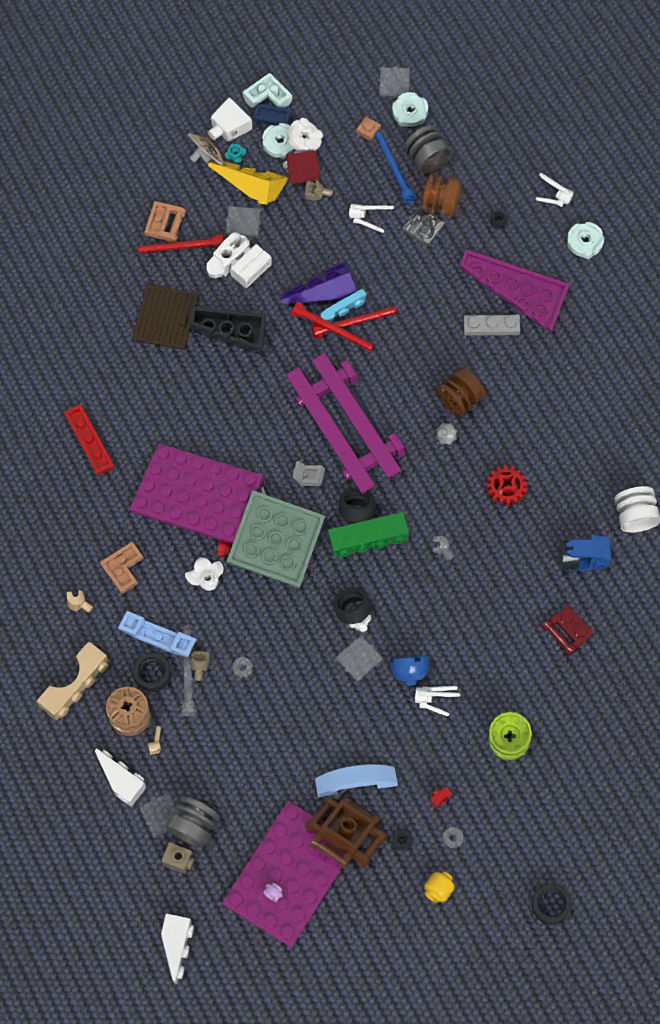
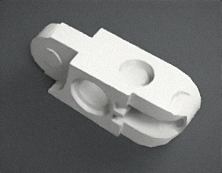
[207,233,250,278]

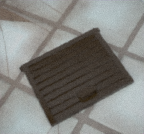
[132,283,199,350]

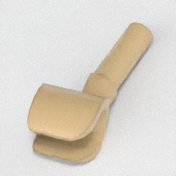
[148,726,161,754]

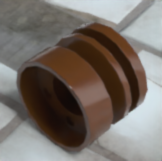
[435,367,486,418]

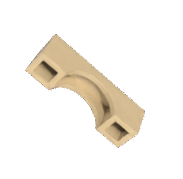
[37,642,109,720]

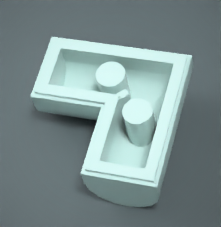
[243,73,292,108]

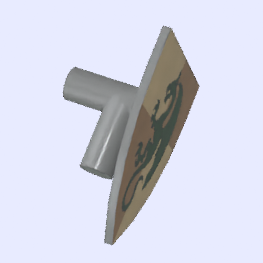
[188,133,223,165]

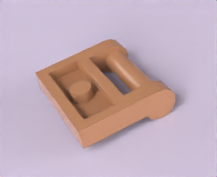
[145,201,186,243]

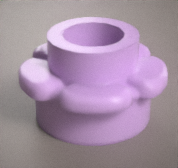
[263,883,283,902]

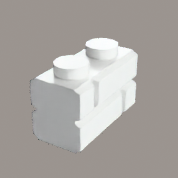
[230,244,272,288]

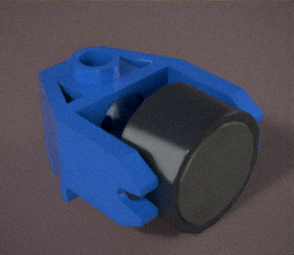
[559,535,611,571]

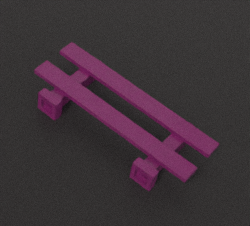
[286,353,405,494]

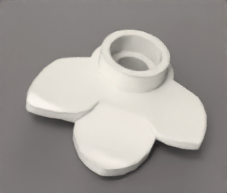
[185,557,223,591]

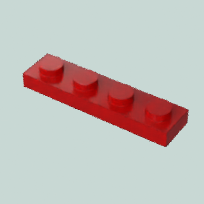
[64,404,115,476]

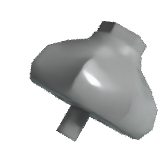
[435,423,457,445]

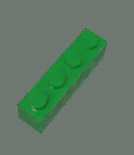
[328,512,409,558]

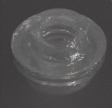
[233,657,253,677]
[443,827,463,848]

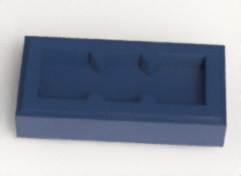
[253,103,292,126]

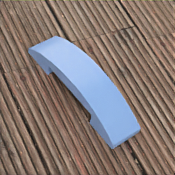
[118,611,197,657]
[315,765,398,797]

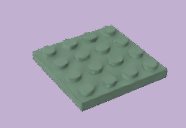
[226,490,325,589]

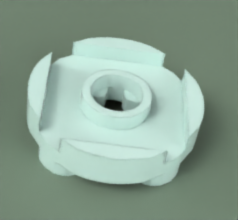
[393,93,428,127]
[263,123,295,159]
[567,222,604,259]

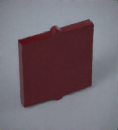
[286,151,320,184]

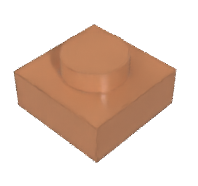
[356,117,381,141]

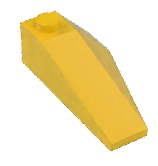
[208,161,288,204]

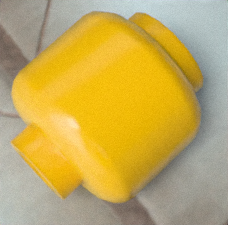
[424,872,455,903]

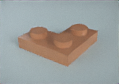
[100,542,143,595]

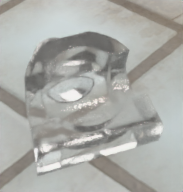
[433,536,455,561]

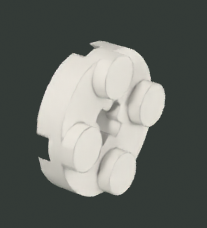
[287,118,323,152]

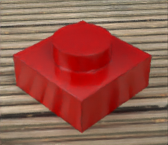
[430,787,452,809]

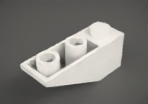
[95,749,146,807]
[161,914,194,984]

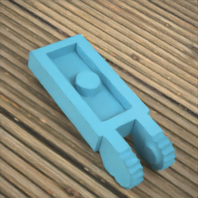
[320,289,366,323]

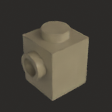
[161,842,195,874]

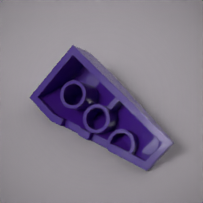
[280,261,357,304]

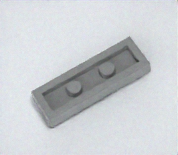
[464,315,520,335]

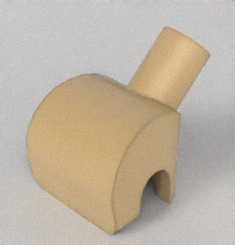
[67,590,93,613]

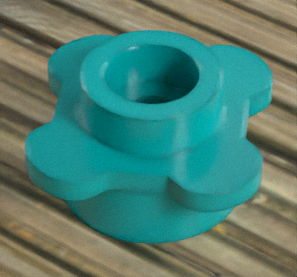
[225,144,246,163]

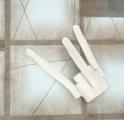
[536,173,574,207]
[349,204,394,233]
[415,686,460,716]

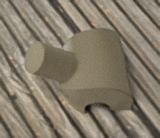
[305,180,333,201]
[191,651,210,681]

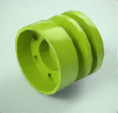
[488,712,532,760]

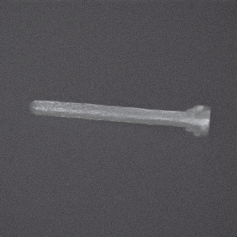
[181,625,197,717]

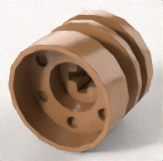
[106,687,151,736]

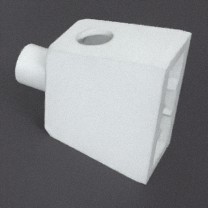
[208,98,252,141]

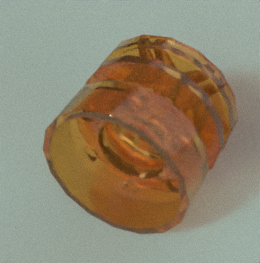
[423,173,462,217]

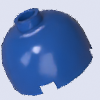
[389,656,429,686]

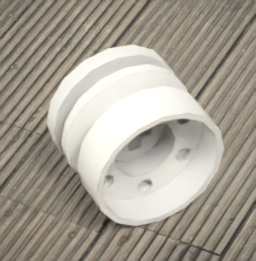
[614,486,660,533]

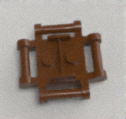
[304,796,387,869]

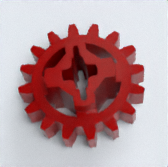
[486,465,528,507]

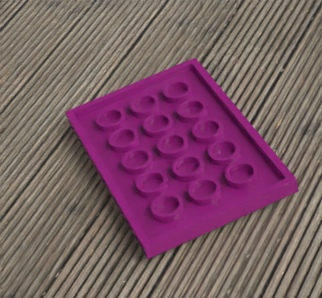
[129,444,264,544]
[222,801,346,949]

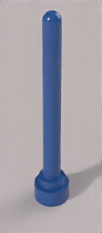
[375,131,417,204]

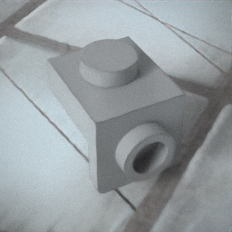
[293,461,325,486]

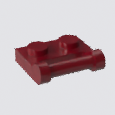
[542,605,594,656]

